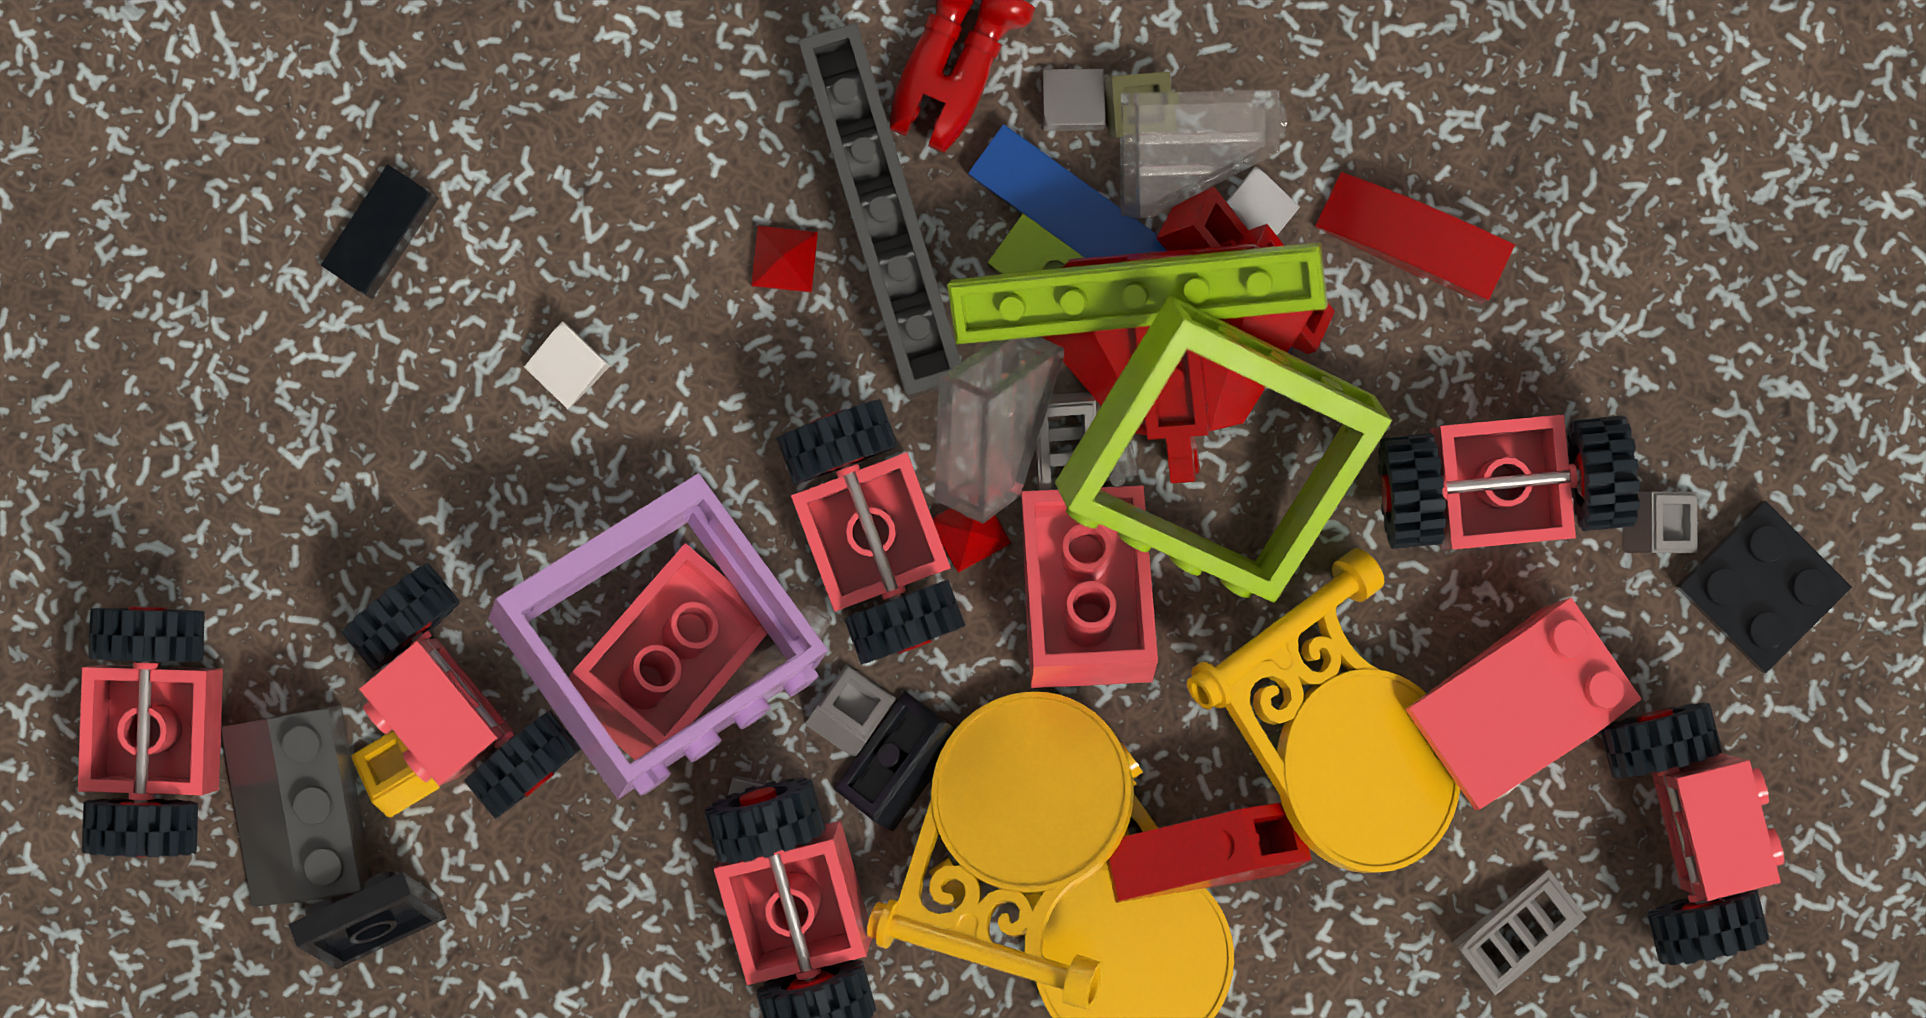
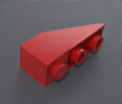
[1106,802,1312,903]

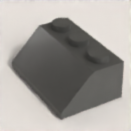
[221,705,372,907]

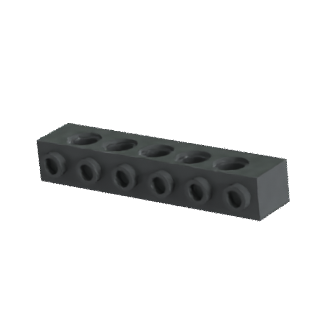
[798,22,966,399]

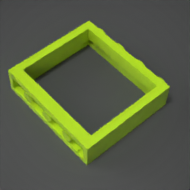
[1055,295,1392,603]

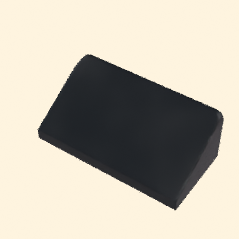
[321,164,439,299]
[834,691,956,831]

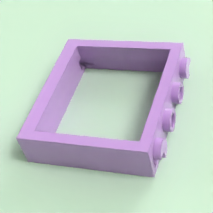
[488,473,828,800]

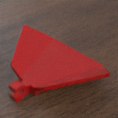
[1042,244,1327,484]

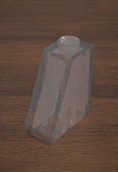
[1119,89,1287,218]
[935,337,1064,523]

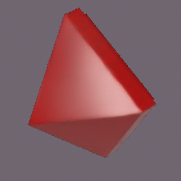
[751,226,818,293]
[933,491,1011,573]

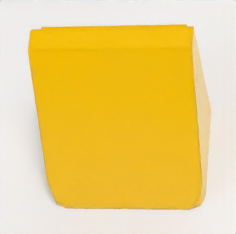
[350,730,440,818]

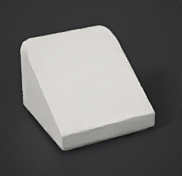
[524,321,610,409]

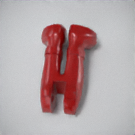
[889,0,1036,153]

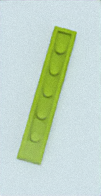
[947,242,1328,344]

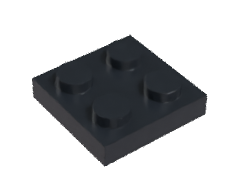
[1675,501,1852,673]
[289,871,447,969]

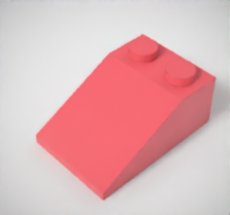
[1021,485,1158,688]
[568,543,768,760]
[1405,597,1642,811]

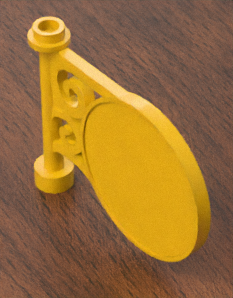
[1187,548,1460,873]
[867,692,1134,1010]
[929,743,1234,1018]

